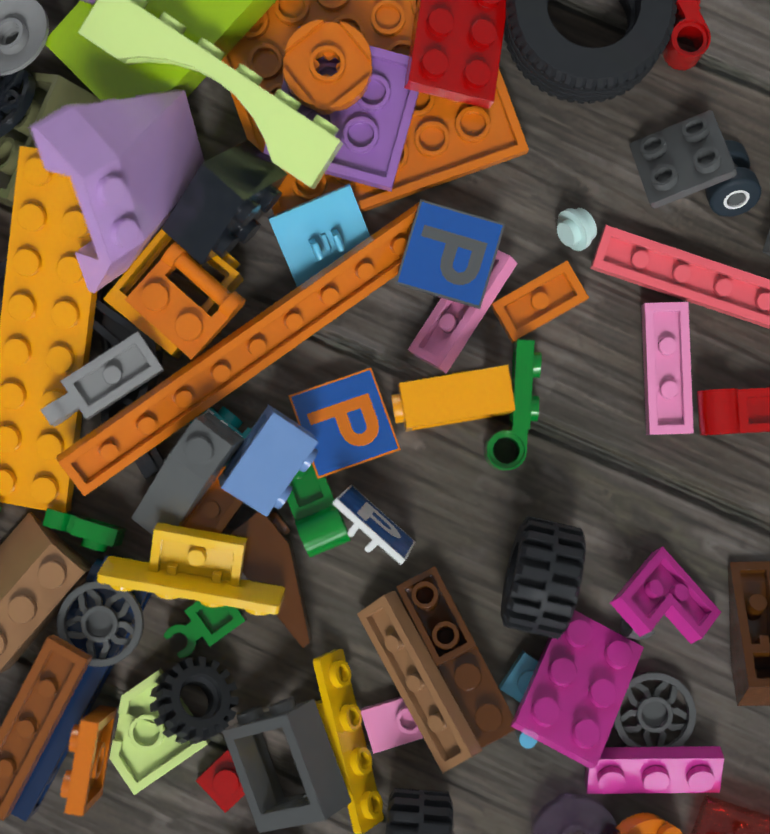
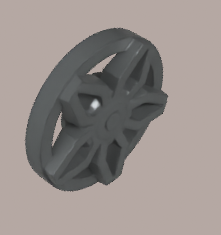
[57,581,144,667]
[613,671,696,747]

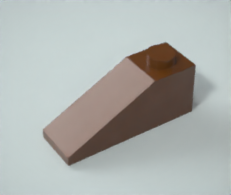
[229,510,312,648]
[728,561,770,706]

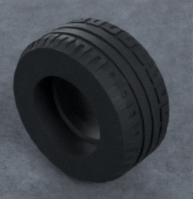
[504,0,677,104]

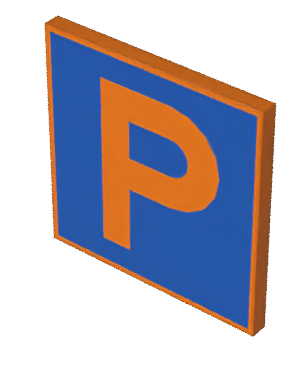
[288,367,401,479]

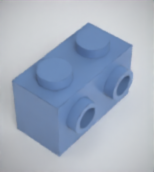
[218,404,318,517]

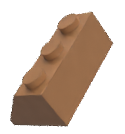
[0,512,93,673]

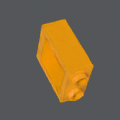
[103,228,244,359]
[391,365,516,432]

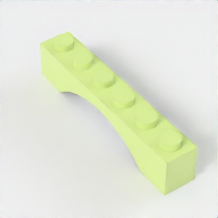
[78,0,343,189]

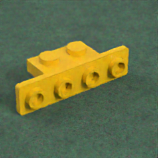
[97,523,285,616]
[313,649,384,834]

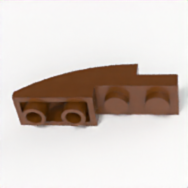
[396,566,517,748]

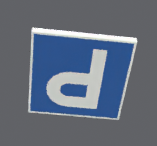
[332,485,416,565]

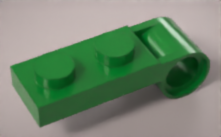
[484,339,542,471]
[287,422,351,558]

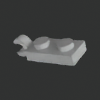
[41,331,164,427]

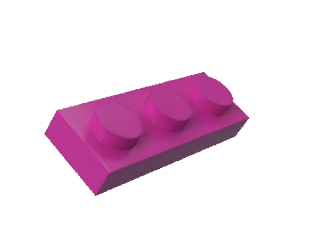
[585,746,724,794]

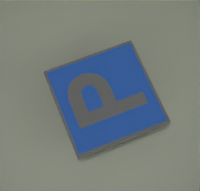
[395,199,505,309]

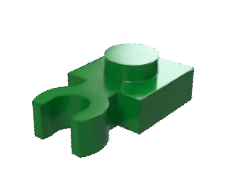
[42,508,126,552]
[163,601,247,658]

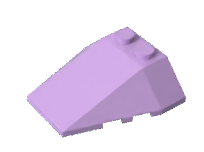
[30,89,205,293]

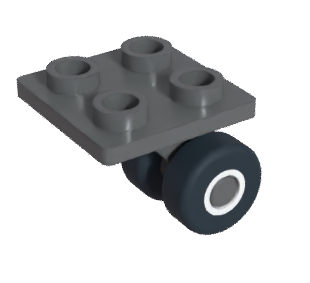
[630,110,762,217]

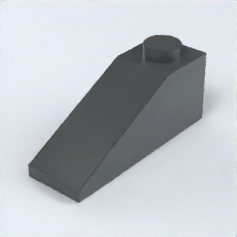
[131,412,245,535]

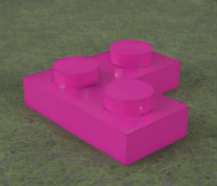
[610,546,721,644]

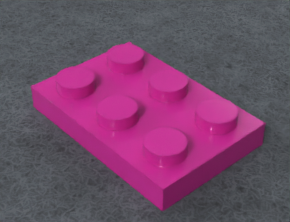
[511,610,644,769]

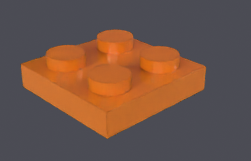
[61,705,117,817]

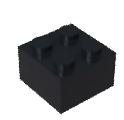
[162,140,288,264]

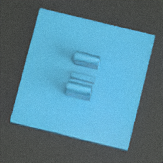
[268,184,370,287]

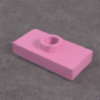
[360,696,423,754]

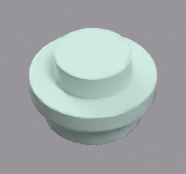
[557,208,597,251]

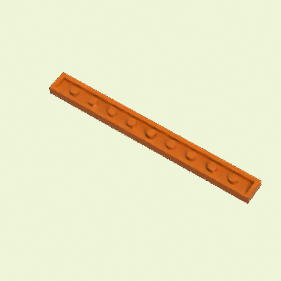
[56,202,419,497]

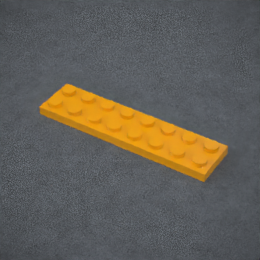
[0,146,97,513]

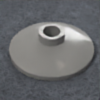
[0,0,49,76]

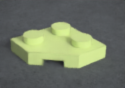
[109,668,210,795]

